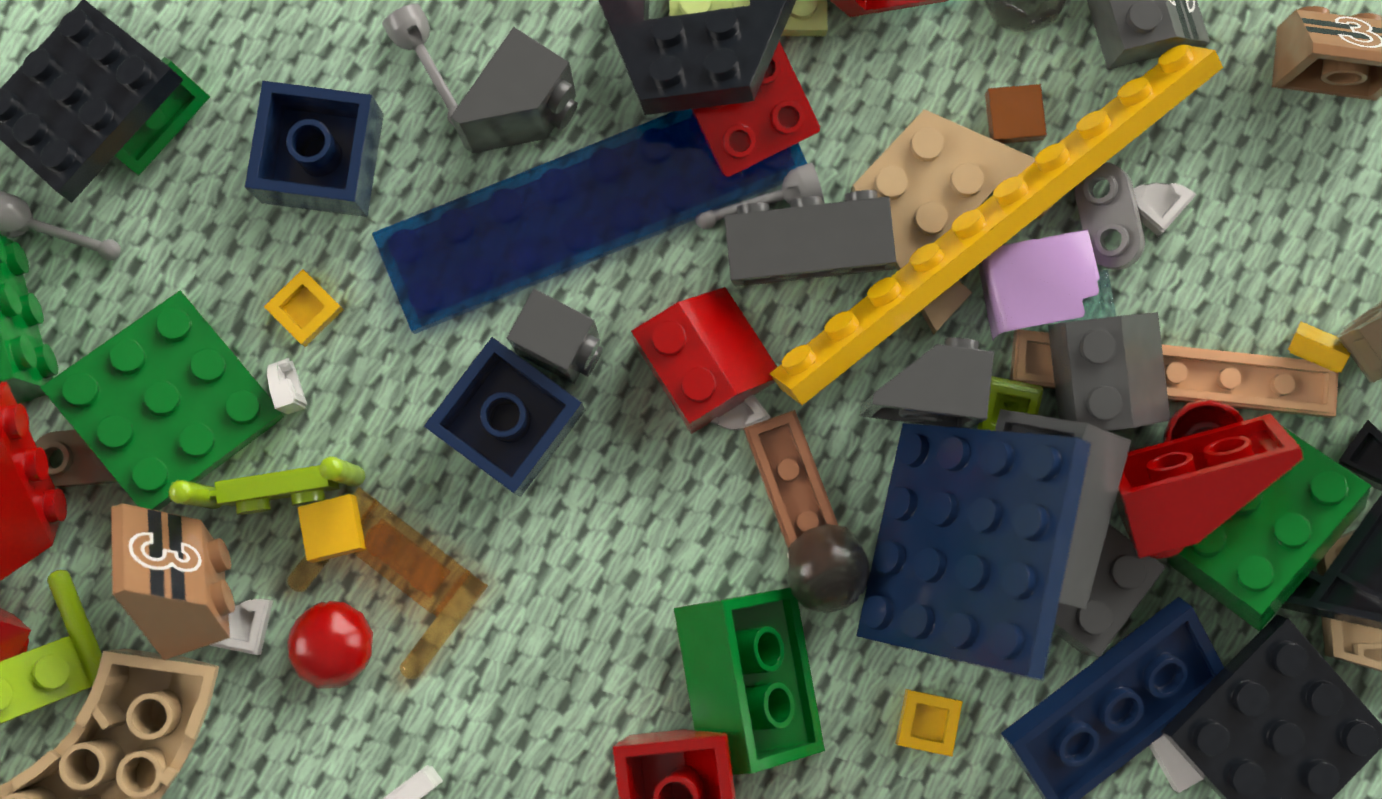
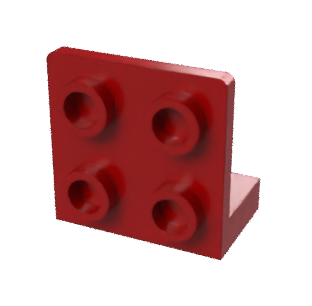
[691,40,820,177]

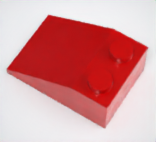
[1115,413,1303,559]

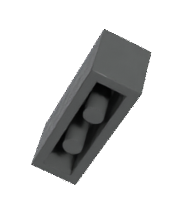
[724,190,896,286]

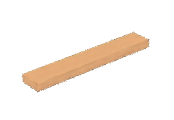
[1010,329,1339,418]

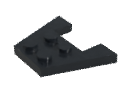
[598,0,796,115]
[1280,420,1382,629]

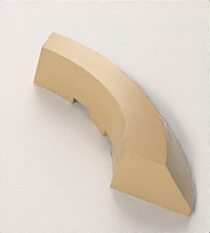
[0,648,219,799]

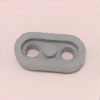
[1075,162,1145,270]

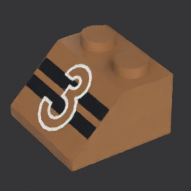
[1272,6,1382,101]
[111,503,235,660]

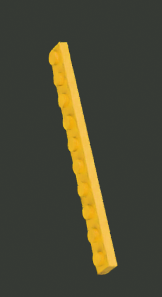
[770,45,1223,406]

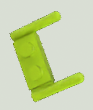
[169,457,365,515]
[0,569,102,724]

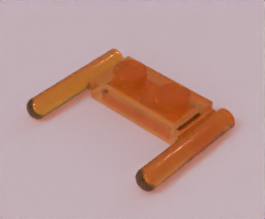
[287,487,488,680]

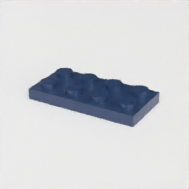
[1001,596,1224,799]

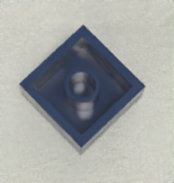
[245,80,384,217]
[424,337,586,497]

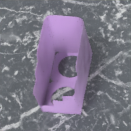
[978,230,1100,340]

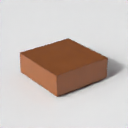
[985,84,1047,144]

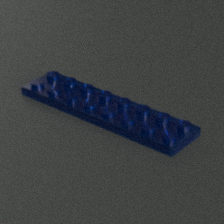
[372,109,807,334]

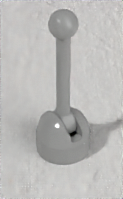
[382,3,458,126]
[695,163,825,229]
[0,191,121,261]

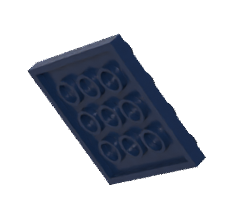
[856,423,1091,681]

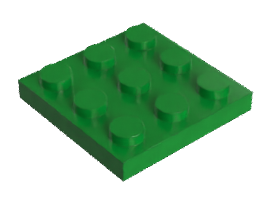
[40,290,284,511]

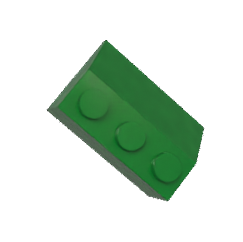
[674,587,825,775]

